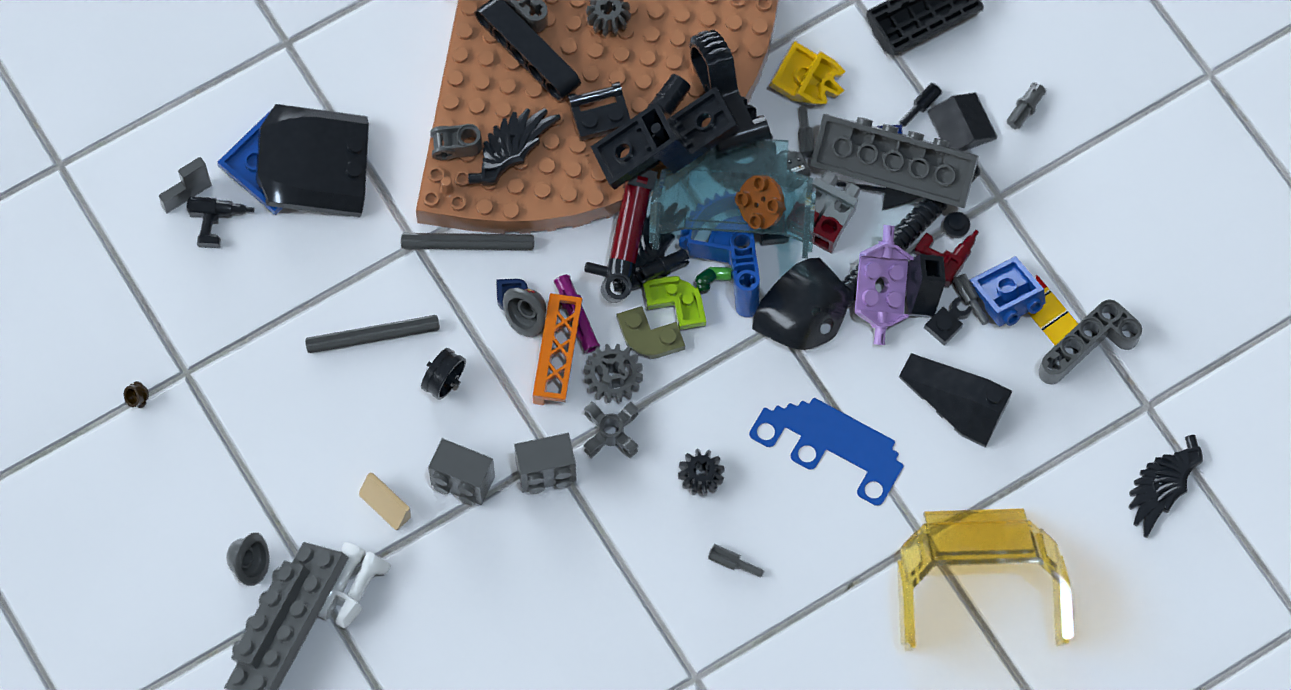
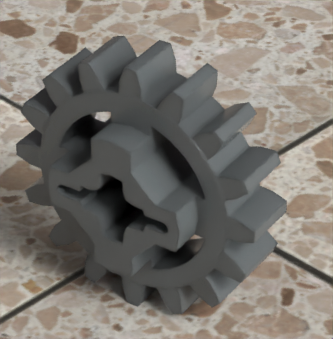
[584,344,643,403]

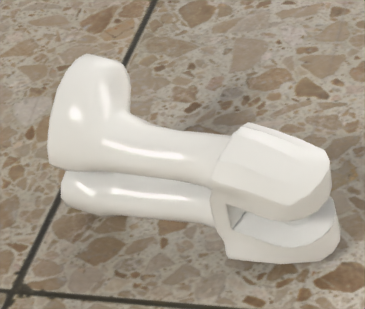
[318,542,391,629]

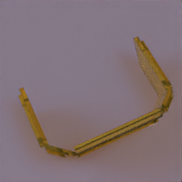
[897,508,1073,651]

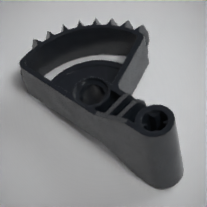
[689,30,771,155]

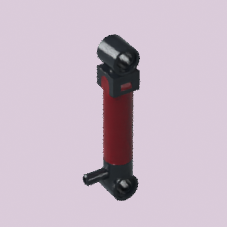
[584,160,660,303]

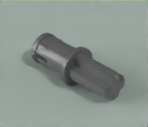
[1007,82,1046,130]

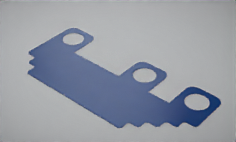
[749,398,904,506]

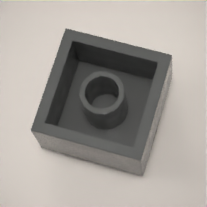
[514,433,577,494]
[428,438,495,506]

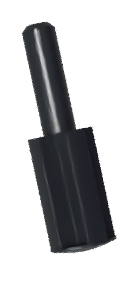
[899,83,942,127]

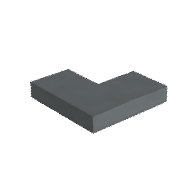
[158,157,212,213]

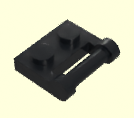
[567,82,631,141]

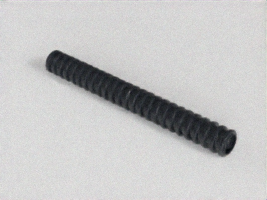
[842,165,981,306]

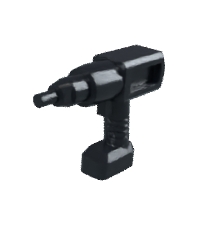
[187,197,255,248]

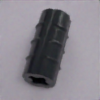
[647,74,691,115]

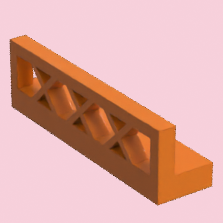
[533,293,582,405]

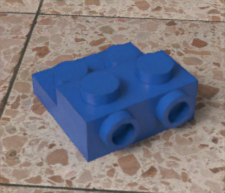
[969,256,1046,327]

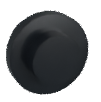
[943,212,970,238]

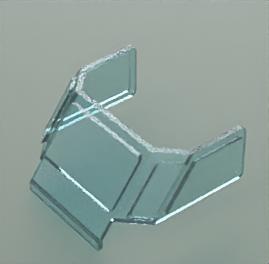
[649,139,816,259]

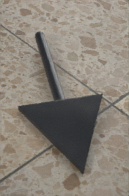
[836,181,922,210]

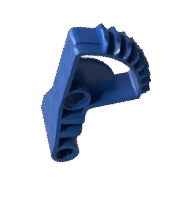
[679,191,760,318]

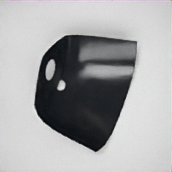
[752,258,849,350]

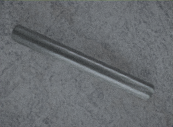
[401,233,534,250]
[305,315,440,353]

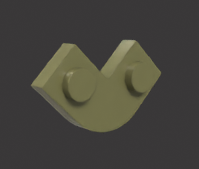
[616,306,685,359]

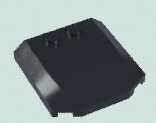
[256,104,369,218]

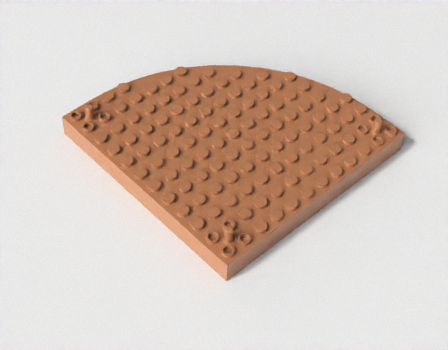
[416,0,779,234]

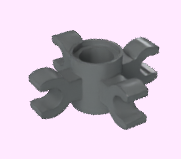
[584,401,639,459]

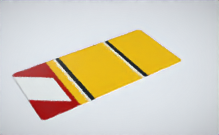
[1028,275,1078,345]

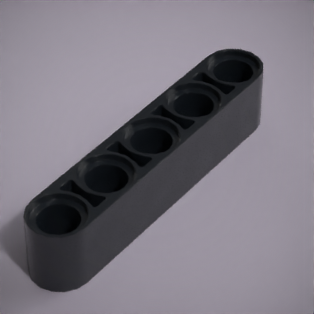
[474,0,581,101]

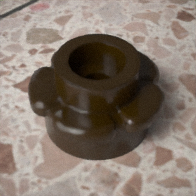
[123,381,149,408]

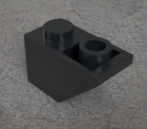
[906,254,946,318]

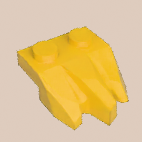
[768,41,846,104]

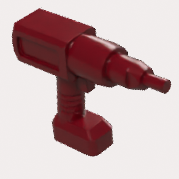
[914,230,979,287]

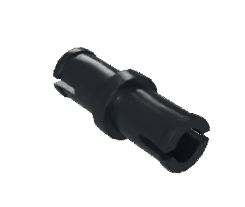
[636,249,689,283]

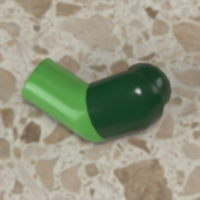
[695,267,732,292]

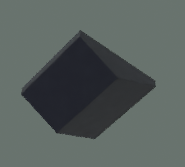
[927,92,997,151]

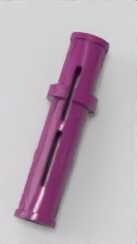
[554,274,600,354]

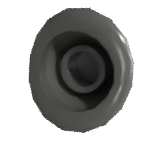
[503,288,546,337]
[226,532,270,586]

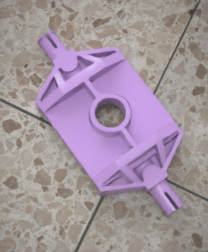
[855,225,914,345]

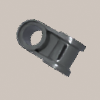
[430,124,483,160]

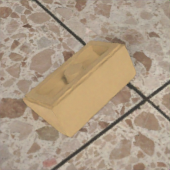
[359,472,411,530]

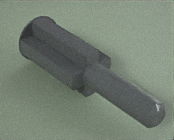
[798,105,815,158]
[952,274,989,325]
[708,544,764,577]

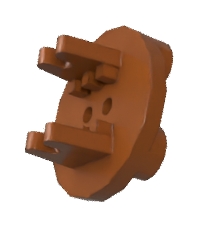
[735,175,787,229]

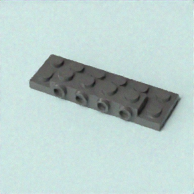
[810,114,979,208]
[224,542,349,690]

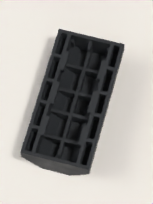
[866,0,984,56]

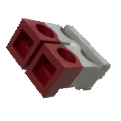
[787,171,860,254]

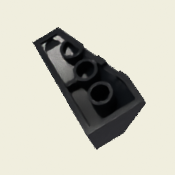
[899,353,1012,448]

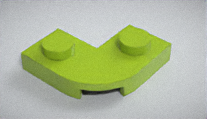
[643,276,706,330]

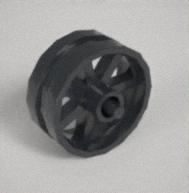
[421,348,466,400]

